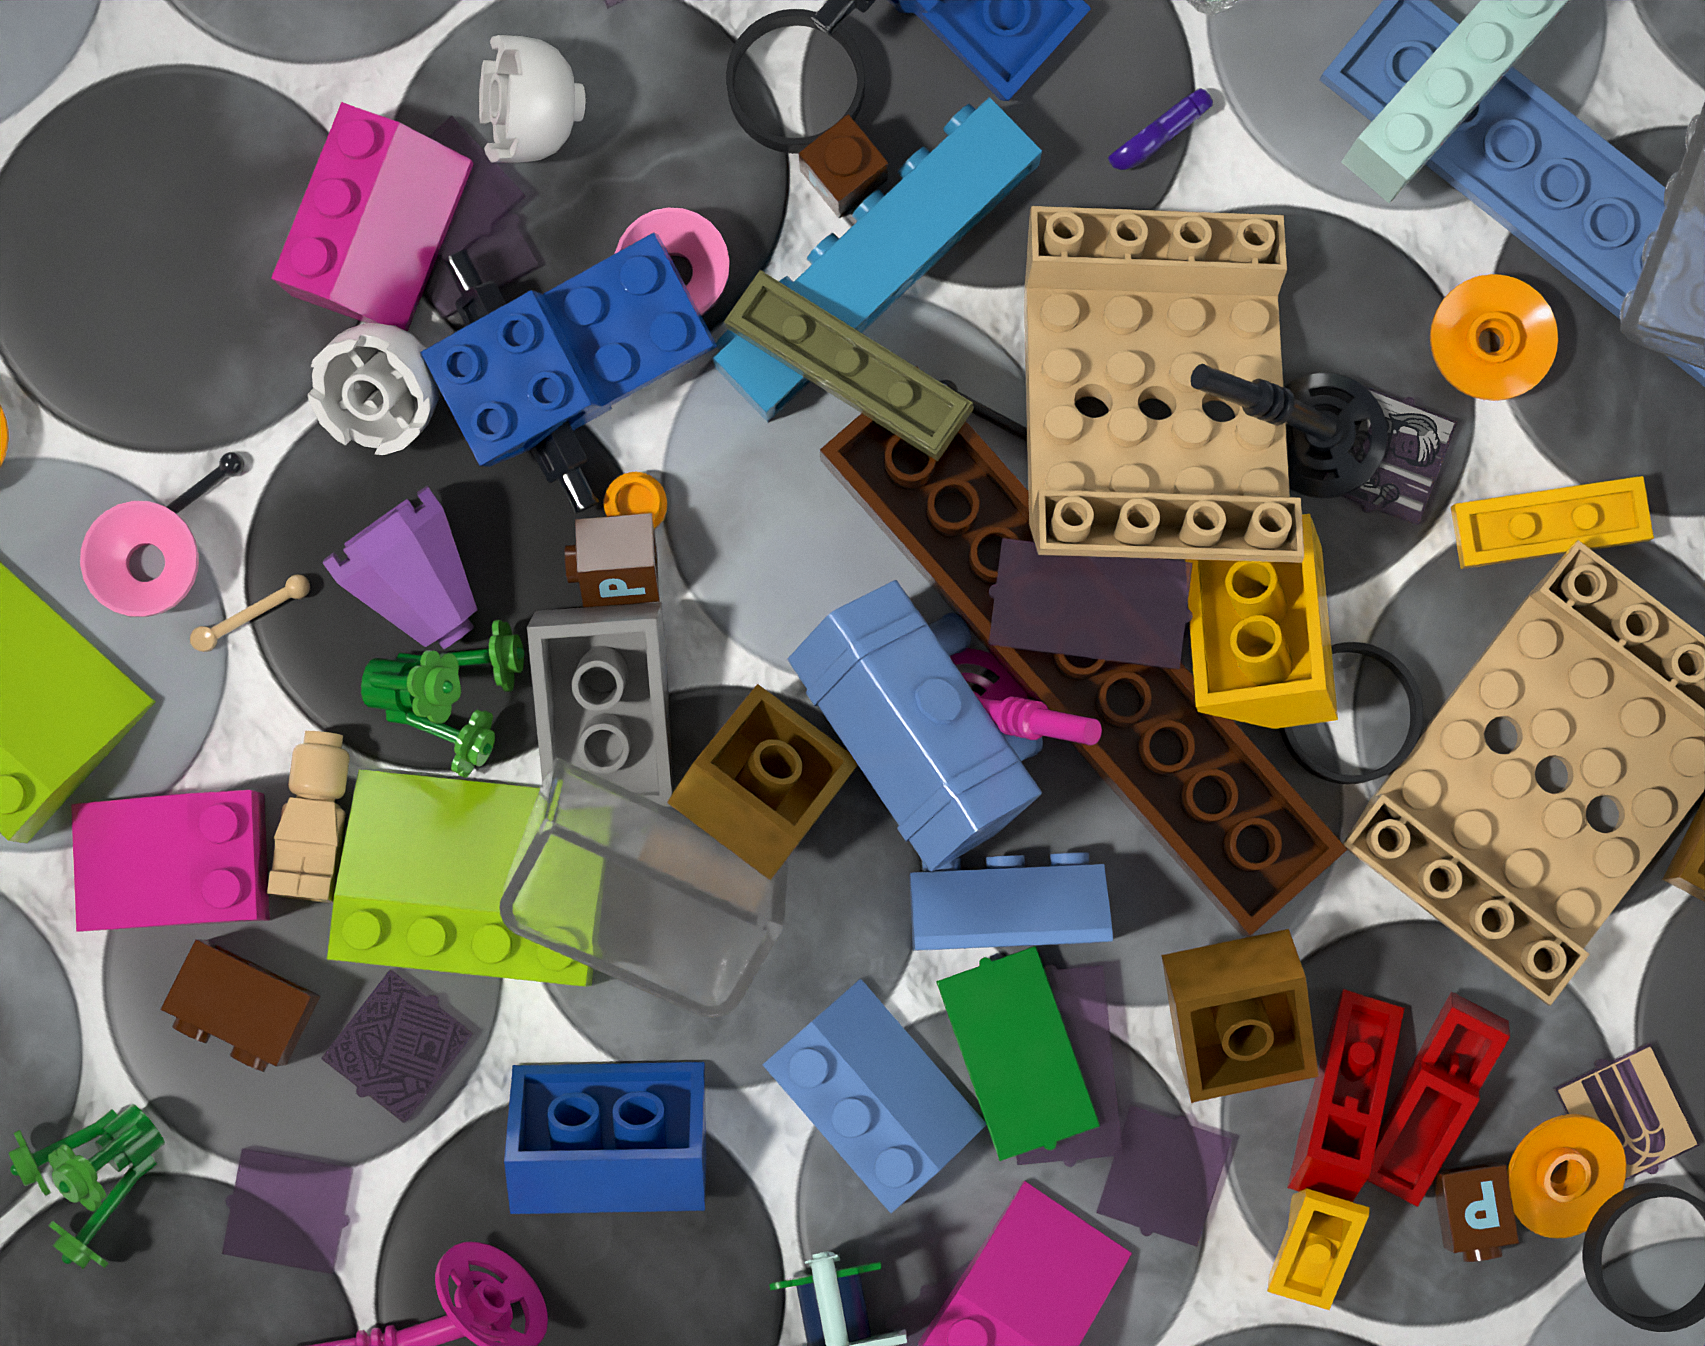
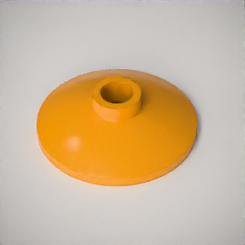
[1430,274,1558,401]
[1507,1114,1626,1238]

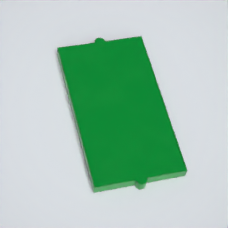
[936,946,1101,1161]

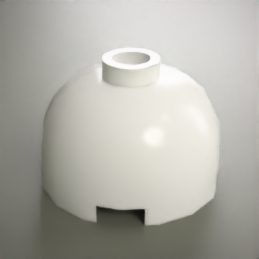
[479,35,586,163]
[308,323,440,455]

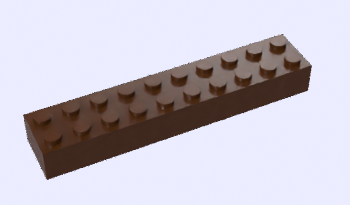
[820,365,1348,937]

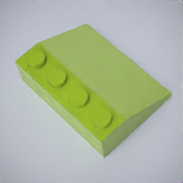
[0,561,156,844]
[327,769,611,987]

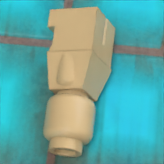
[267,731,350,903]

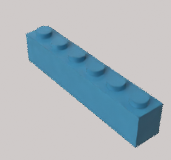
[713,97,1042,422]

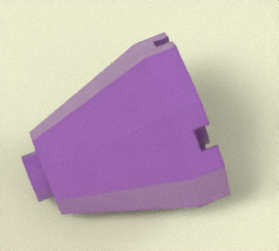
[323,486,477,649]

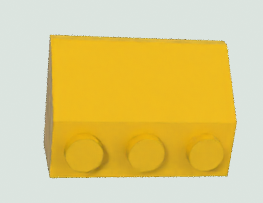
[1185,514,1338,729]

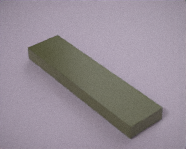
[724,270,974,461]

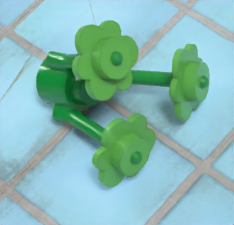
[361,620,525,778]
[8,1104,165,1269]

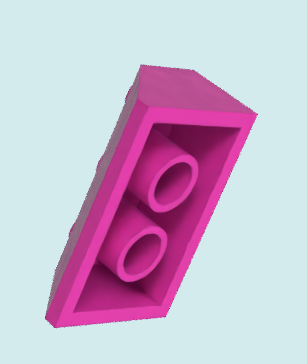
[271,102,474,332]

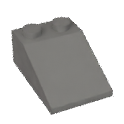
[527,602,673,815]

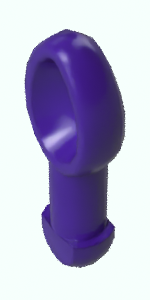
[1108,88,1213,170]

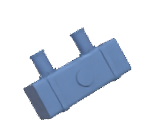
[787,580,1043,872]

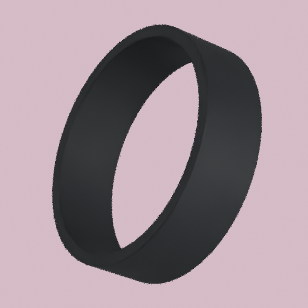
[726,9,865,154]
[1279,642,1423,784]
[1582,1183,1705,1332]

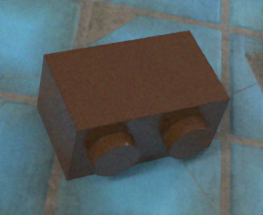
[160,939,321,1072]

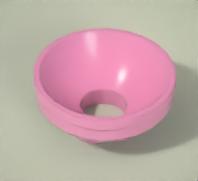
[615,207,730,316]
[80,501,199,617]

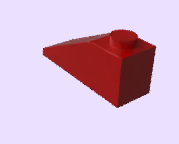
[1287,989,1405,1202]

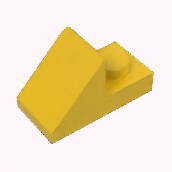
[1267,1188,1370,1310]

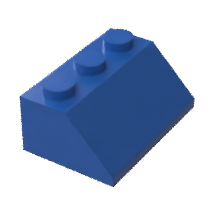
[504,1062,706,1214]

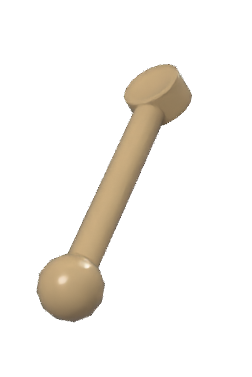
[190,574,310,652]

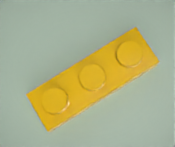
[1450,476,1654,569]

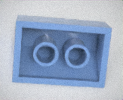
[909,853,1113,951]
[762,979,987,1213]

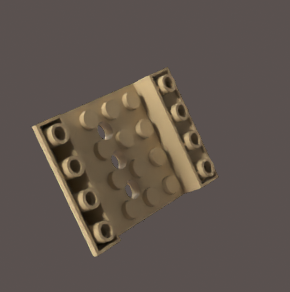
[1024,206,1304,563]
[1343,540,1705,1006]

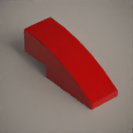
[1367,991,1510,1207]

